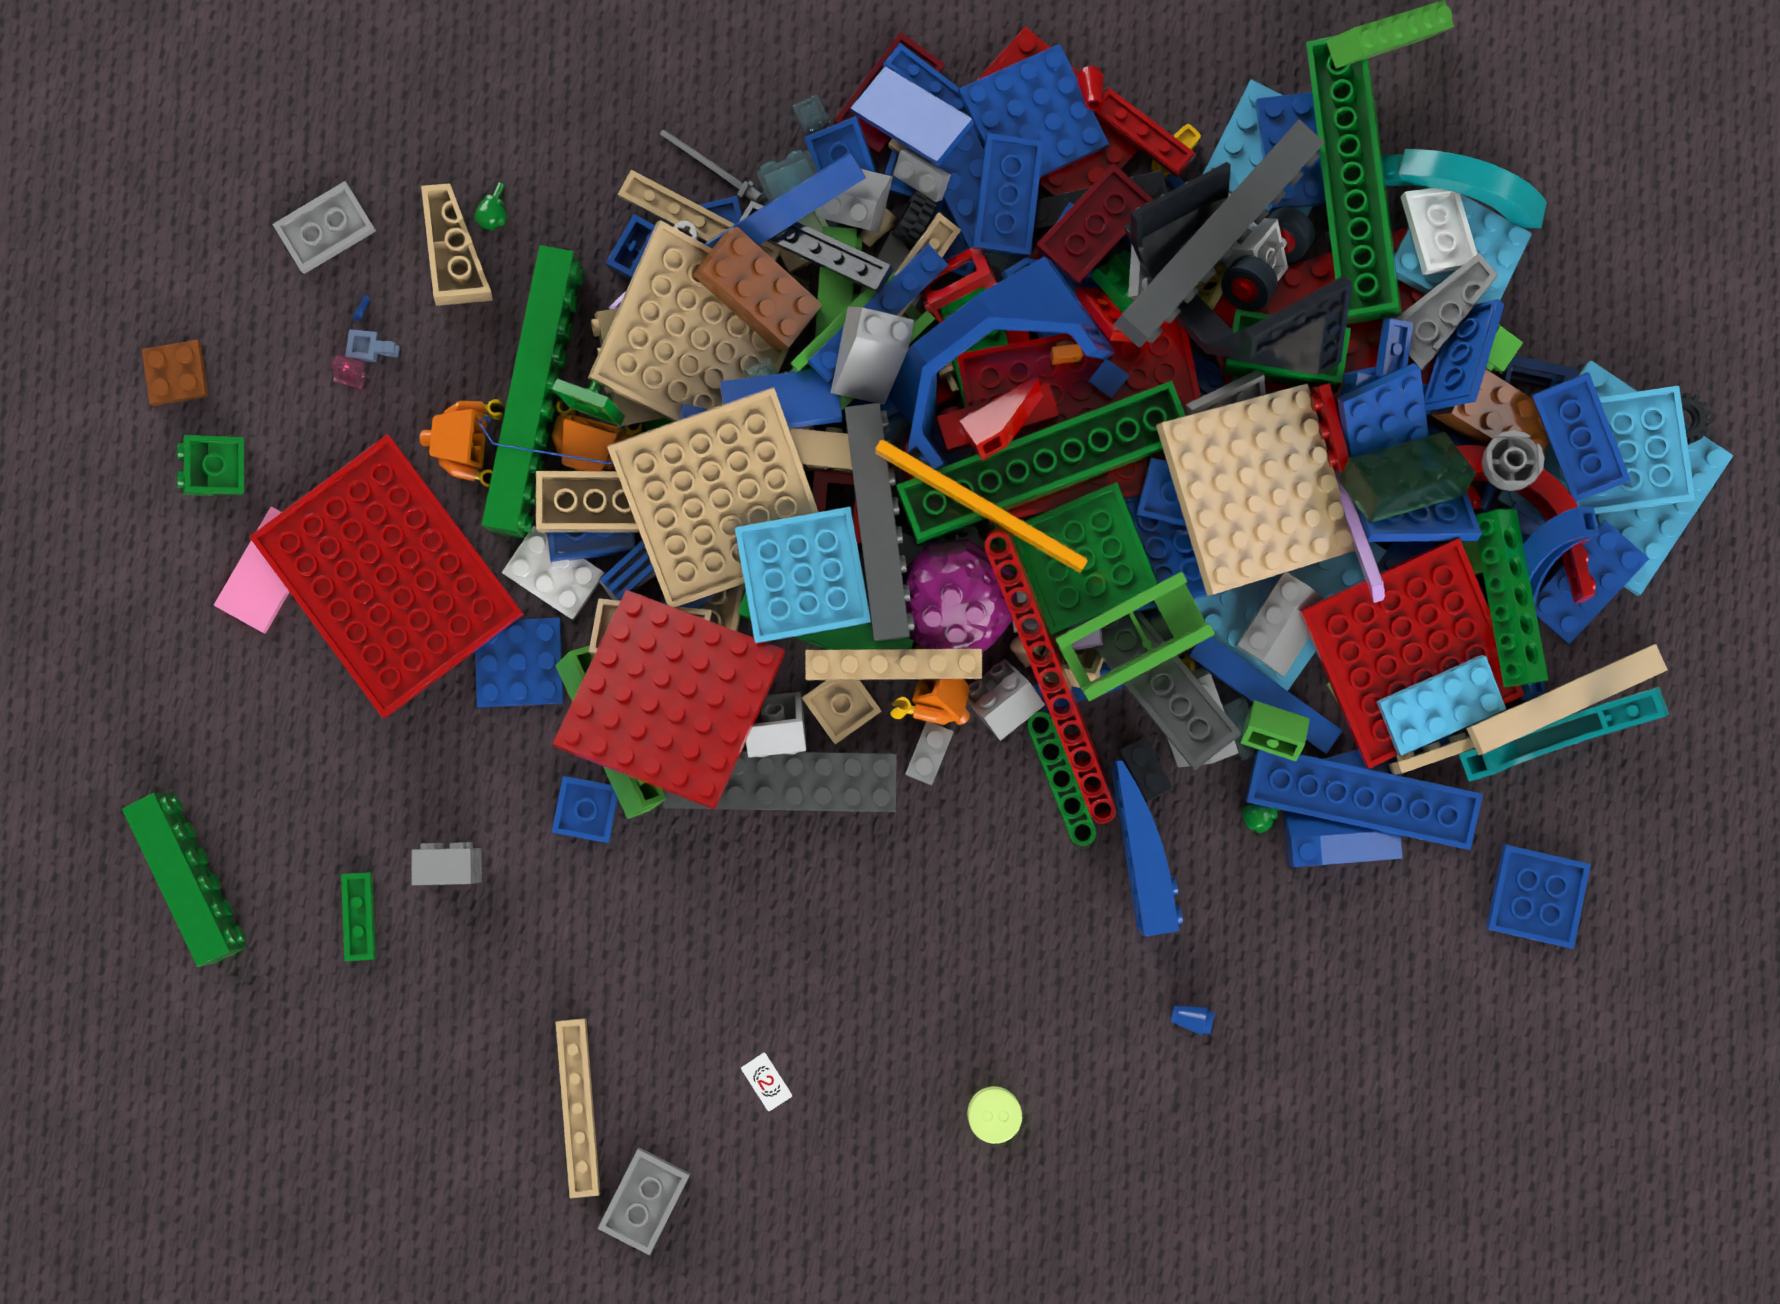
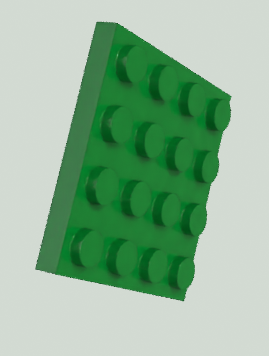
[1012,482,1158,636]

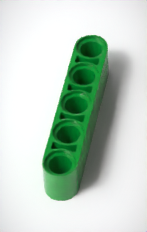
[1026,712,1096,846]

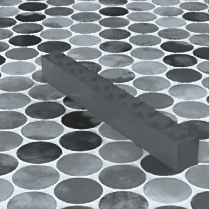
[1113,119,1325,348]

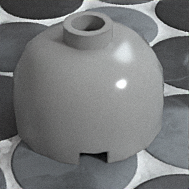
[1481,430,1544,491]

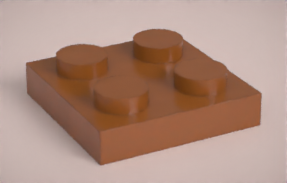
[142,340,209,406]

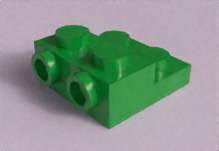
[1090,250,1134,313]
[177,435,244,496]

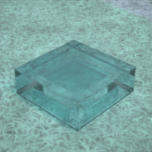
[792,94,829,133]

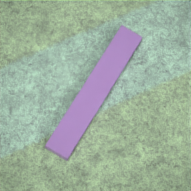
[1334,471,1385,603]

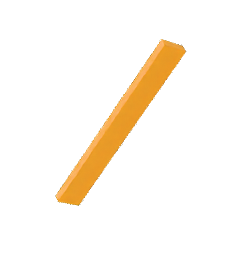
[875,440,1087,573]

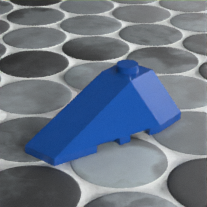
[1283,810,1403,867]

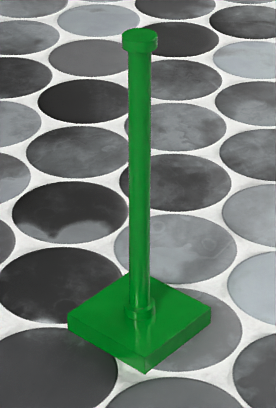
[552,379,625,426]

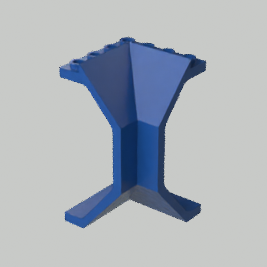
[889,257,1116,470]

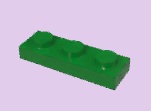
[341,872,376,961]

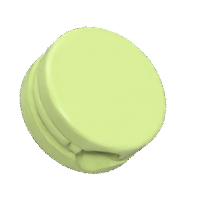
[967,1086,1022,1144]

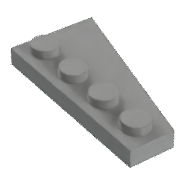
[1396,253,1498,372]

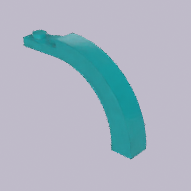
[1382,149,1547,228]
[1459,687,1669,782]

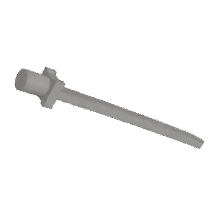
[660,130,763,203]

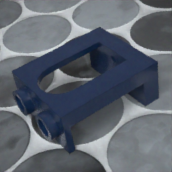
[1491,355,1578,388]

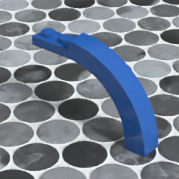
[1521,507,1600,701]

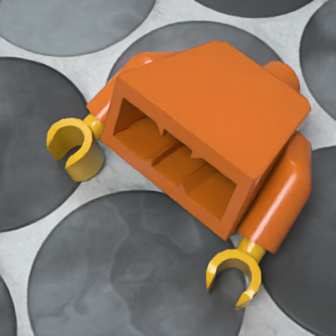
[420,399,503,487]
[552,401,642,471]
[890,645,970,725]

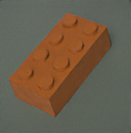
[692,227,822,351]
[1431,369,1549,455]

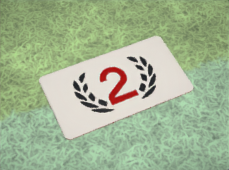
[741,1053,792,1111]

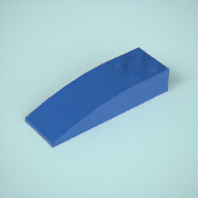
[1111,761,1183,937]

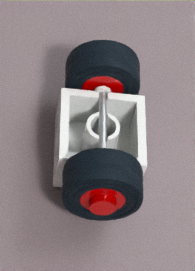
[1221,207,1315,311]

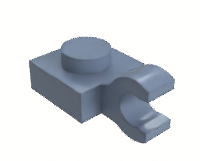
[345,329,400,362]

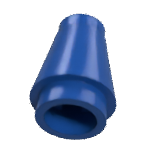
[1171,1005,1215,1036]

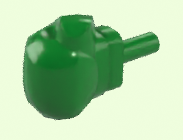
[474,182,507,230]
[1242,803,1281,833]

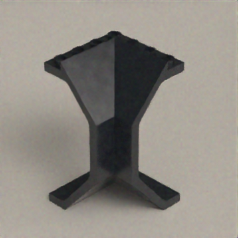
[1124,162,1352,375]

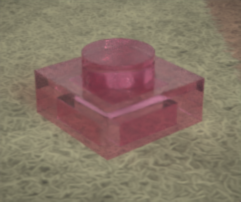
[332,354,365,389]

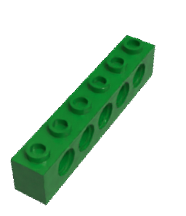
[1475,509,1548,687]

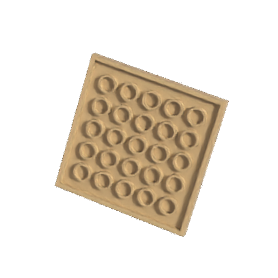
[588,220,789,422]
[1156,384,1355,596]
[607,387,819,608]

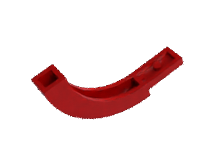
[1445,445,1596,604]

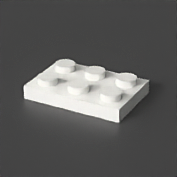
[1401,188,1477,275]
[502,526,605,620]

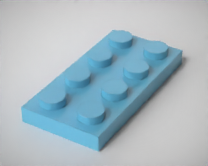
[1376,655,1506,756]

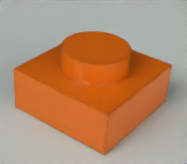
[1050,341,1083,365]

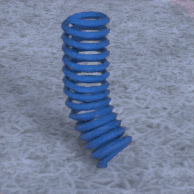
[353,295,371,322]

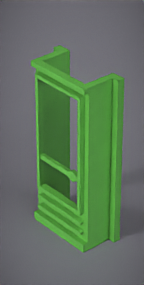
[790,273,935,411]
[1055,571,1215,701]

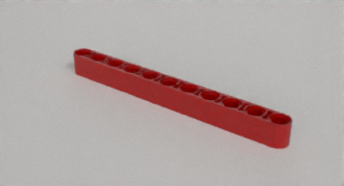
[985,527,1116,824]

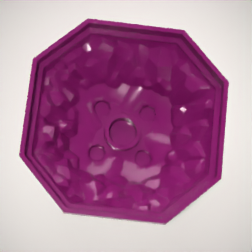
[902,539,1017,654]

